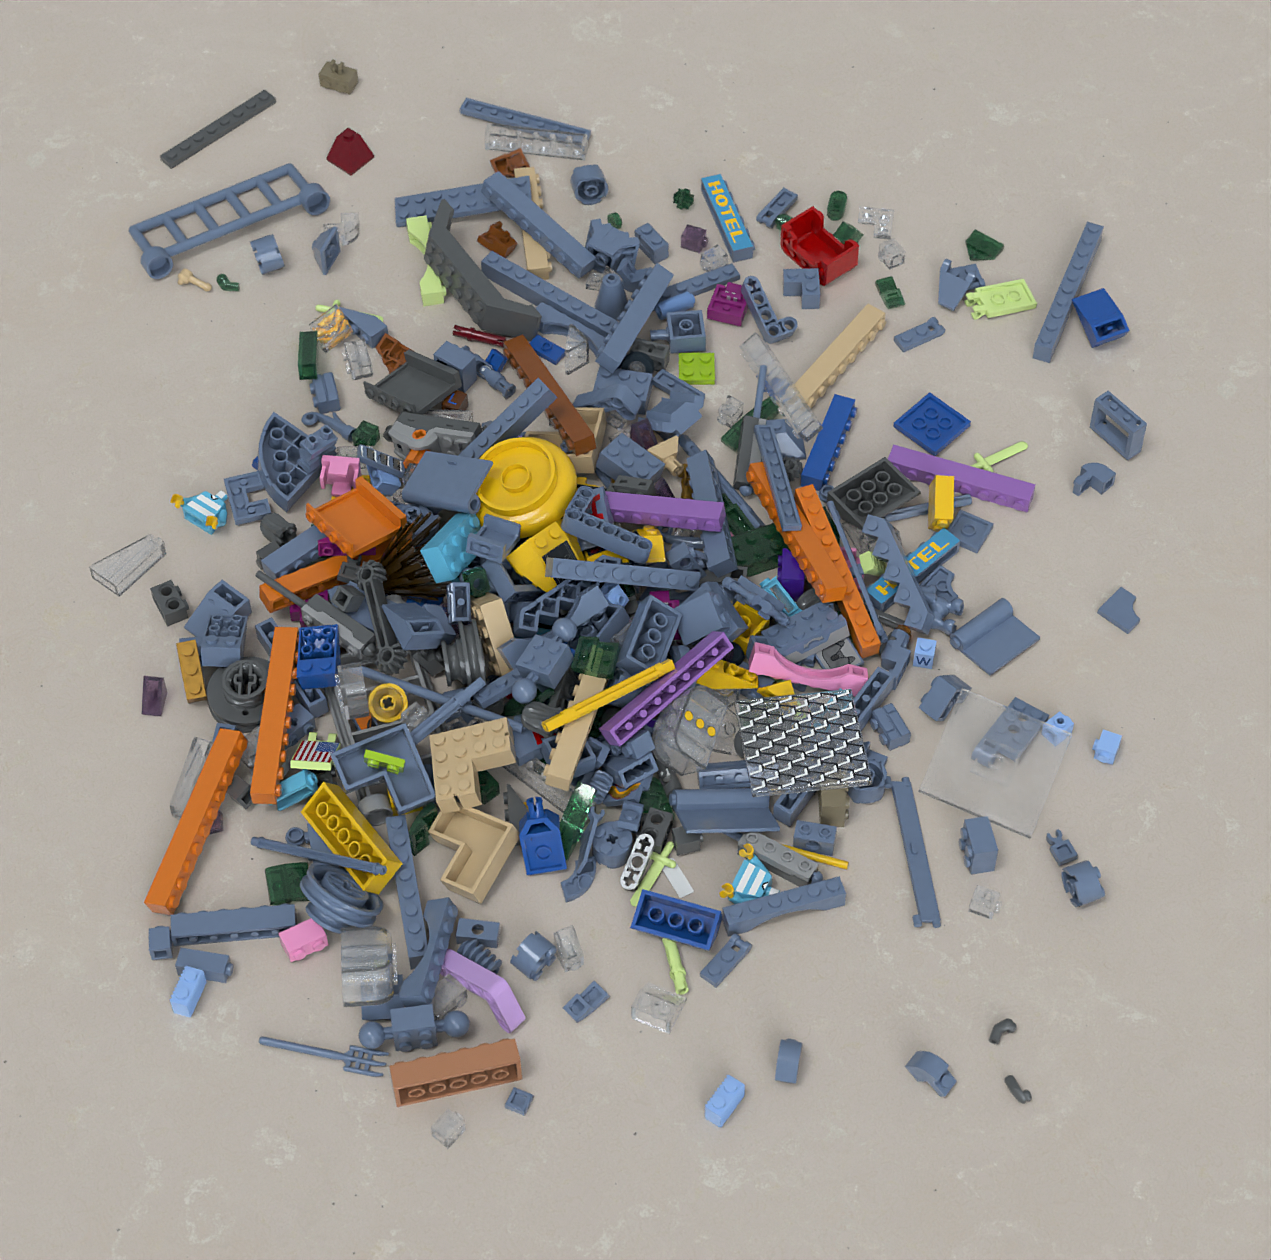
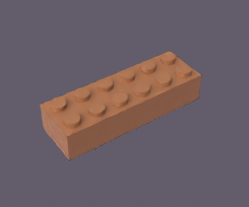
[389,1038,522,1107]

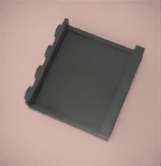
[363,349,462,415]

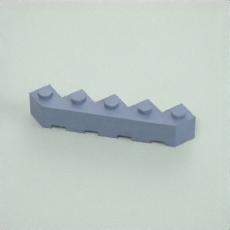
[862,514,934,635]
[512,555,621,638]

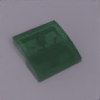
[571,636,621,679]
[409,802,438,856]
[264,862,309,905]

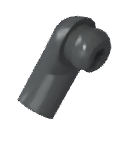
[989,1019,1017,1045]
[1004,1075,1032,1104]

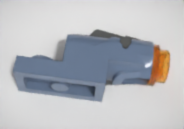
[879,625,911,690]

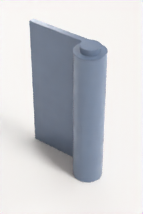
[402,451,493,514]
[669,788,780,833]

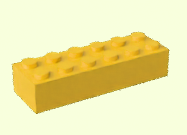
[301,782,403,894]

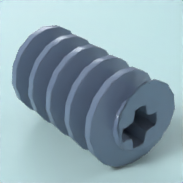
[457,939,502,974]

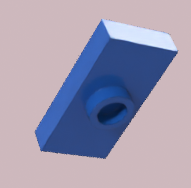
[529,334,566,365]

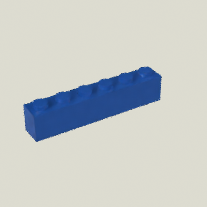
[800,394,857,491]

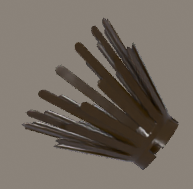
[379,512,459,601]

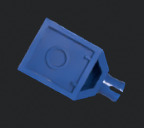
[519,796,567,875]

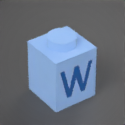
[913,637,937,669]

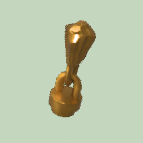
[677,463,694,500]

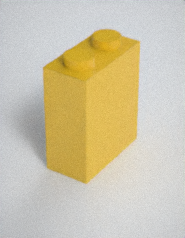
[928,475,954,532]

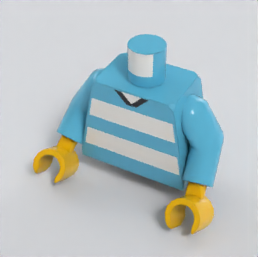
[170,491,228,535]
[719,843,780,904]

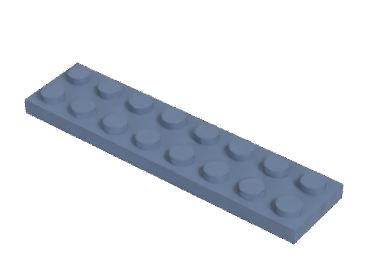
[395,176,532,228]

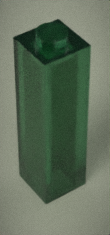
[298,331,319,380]

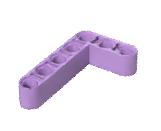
[440,948,525,1033]

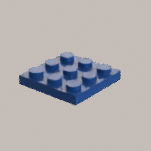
[893,392,971,456]

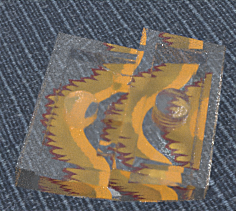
[309,304,353,353]

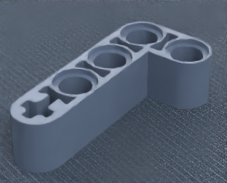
[741,276,798,344]
[573,384,641,420]

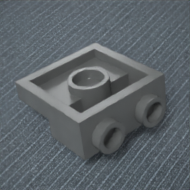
[410,645,445,676]

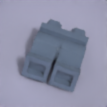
[296,425,338,474]

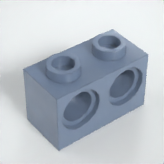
[665,542,707,579]

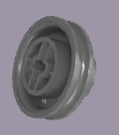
[441,619,487,700]
[207,657,270,733]

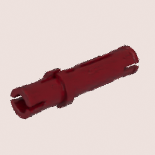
[452,324,507,348]

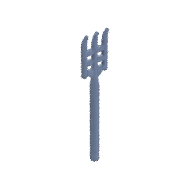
[259,1036,389,1077]

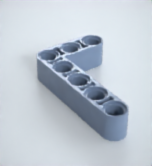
[561,486,652,563]

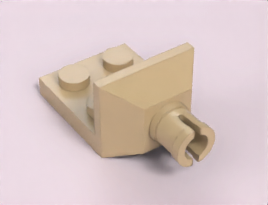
[630,429,684,477]

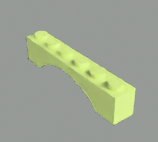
[406,216,447,307]

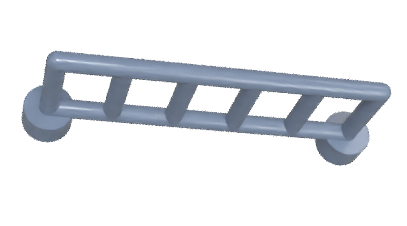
[129,163,330,279]

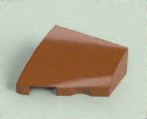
[490,148,530,177]
[477,221,517,258]
[376,333,415,374]

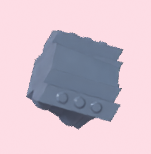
[585,218,640,276]
[638,391,704,441]

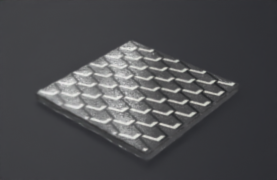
[734,689,872,797]

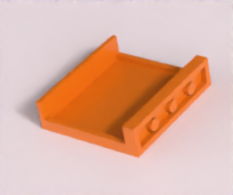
[305,476,407,559]

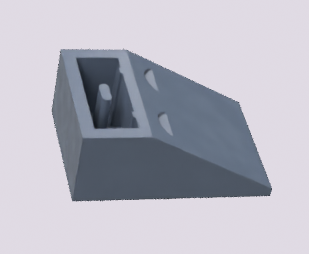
[184,580,252,638]
[381,603,446,651]
[201,614,248,667]

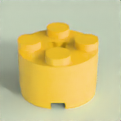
[367,683,408,723]

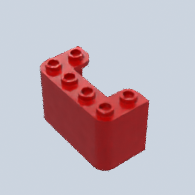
[780,206,859,286]

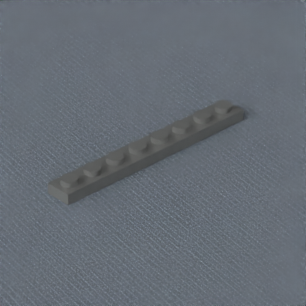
[160,90,276,169]

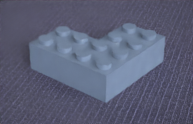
[330,723,436,816]

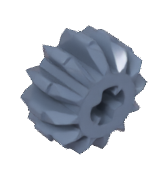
[584,770,614,805]

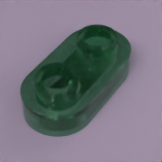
[827,191,847,220]

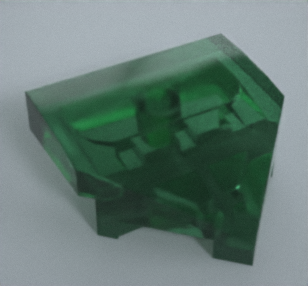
[965,229,1004,261]

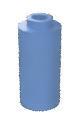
[655,291,695,320]

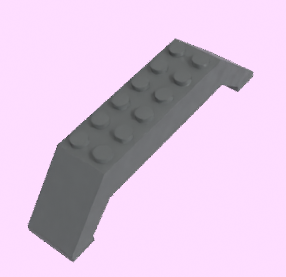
[424,199,542,341]

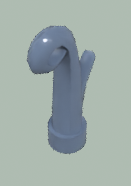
[301,412,358,442]
[657,526,705,549]

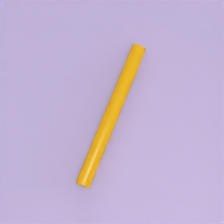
[782,844,849,870]

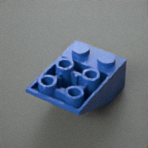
[1072,288,1130,348]
[297,624,341,689]

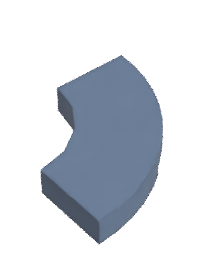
[561,856,596,903]

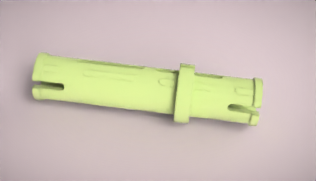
[662,938,689,995]

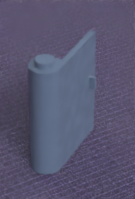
[950,598,1040,676]

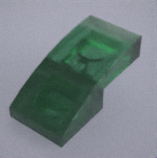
[875,276,905,309]

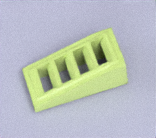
[859,551,887,576]

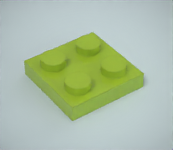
[679,353,715,385]
[364,749,405,774]

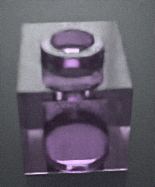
[681,224,709,253]

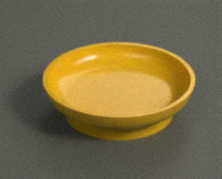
[476,437,577,538]

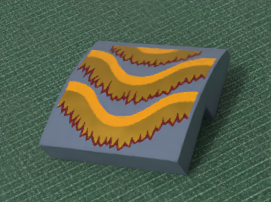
[602,774,653,807]

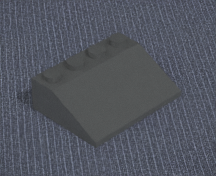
[826,457,921,529]

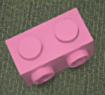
[278,918,328,962]

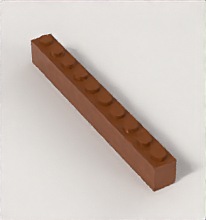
[503,334,596,456]

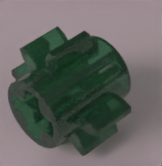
[673,188,694,210]

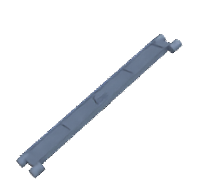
[826,501,888,643]
[885,776,941,928]

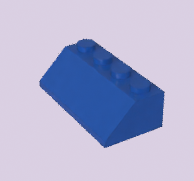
[630,889,723,951]

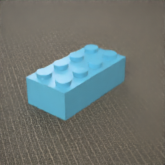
[420,512,481,583]

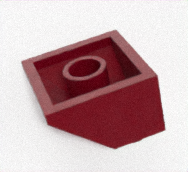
[326,127,374,176]

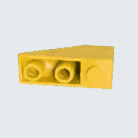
[696,660,758,689]

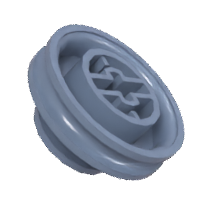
[300,863,383,934]

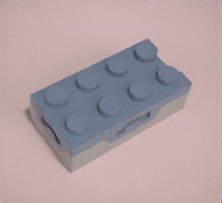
[761,601,850,664]

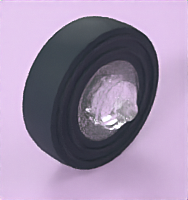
[621,351,654,374]

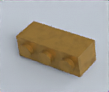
[176,639,208,704]

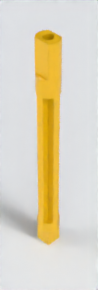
[541,659,676,732]

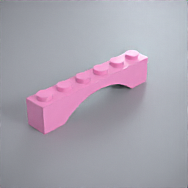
[748,642,868,697]

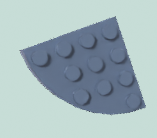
[257,412,322,512]

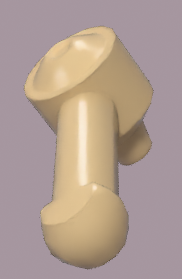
[177,268,212,292]

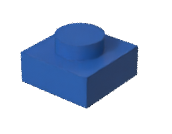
[485,349,508,373]

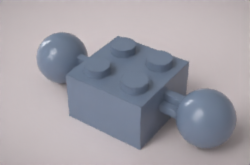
[511,618,577,704]
[358,1004,470,1052]

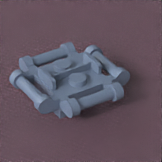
[722,575,790,626]

